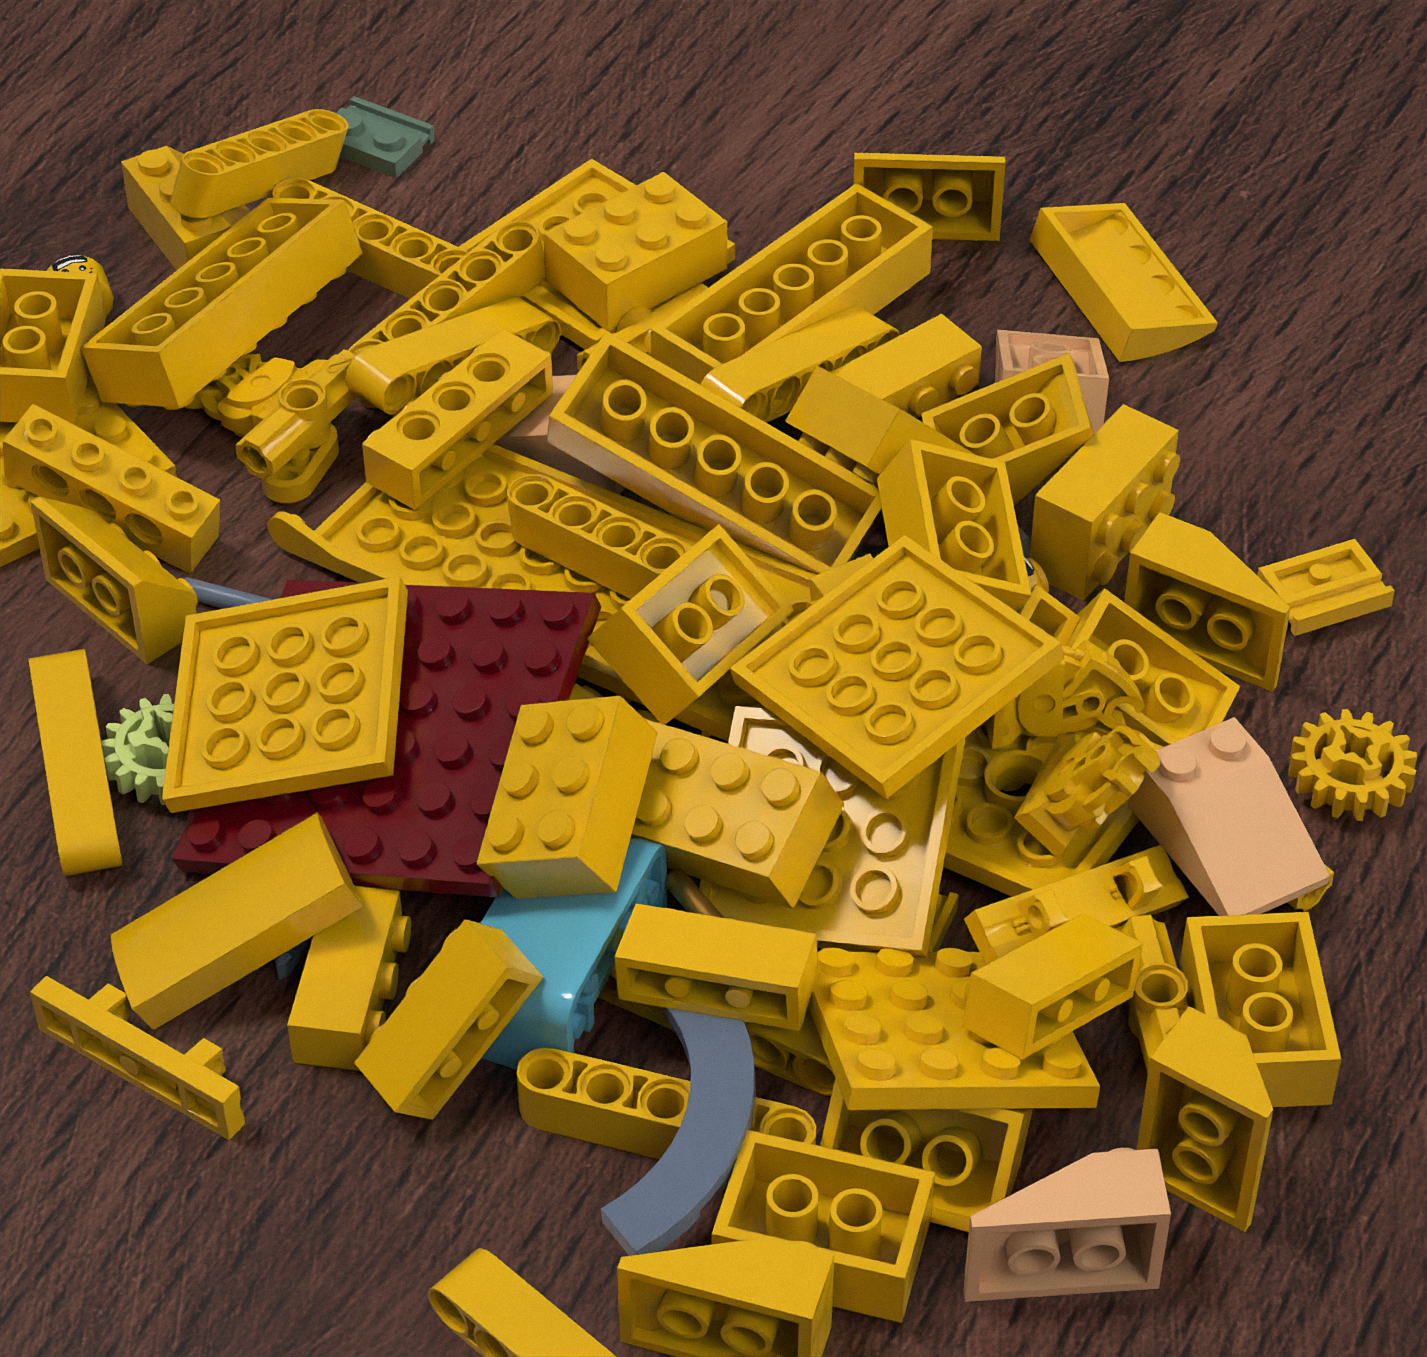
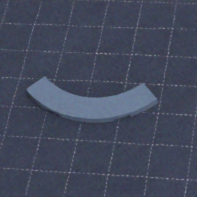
[601,1007,756,1256]

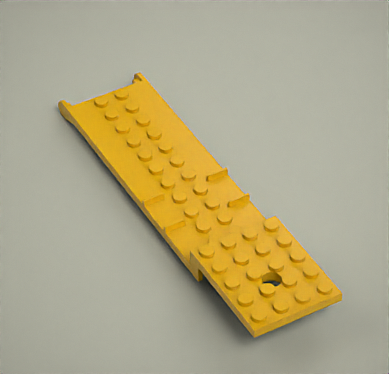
[267,413,1163,897]

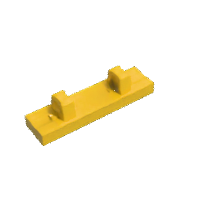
[964,845,1189,965]
[30,976,245,1140]

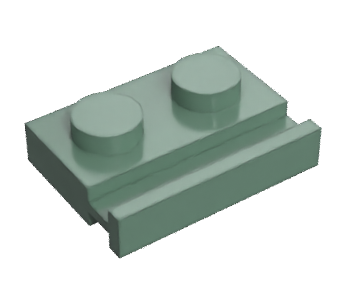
[336,96,435,178]

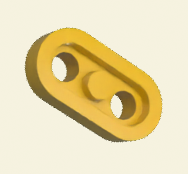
[261,423,339,504]

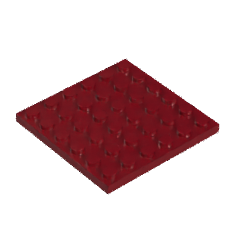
[172,580,601,898]

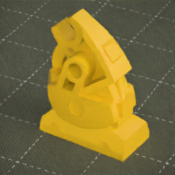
[185,354,328,438]
[985,637,1145,749]
[1014,725,1159,857]

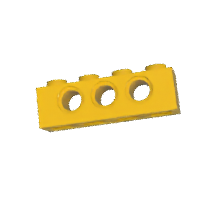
[362,328,553,510]
[3,404,220,575]

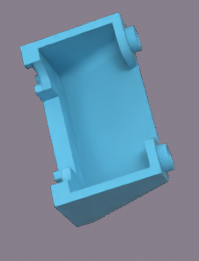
[480,838,667,1070]

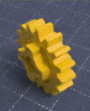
[1288,709,1417,821]

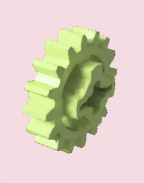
[101,694,174,805]

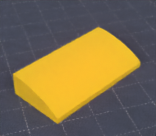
[1030,203,1218,362]
[111,813,364,1030]

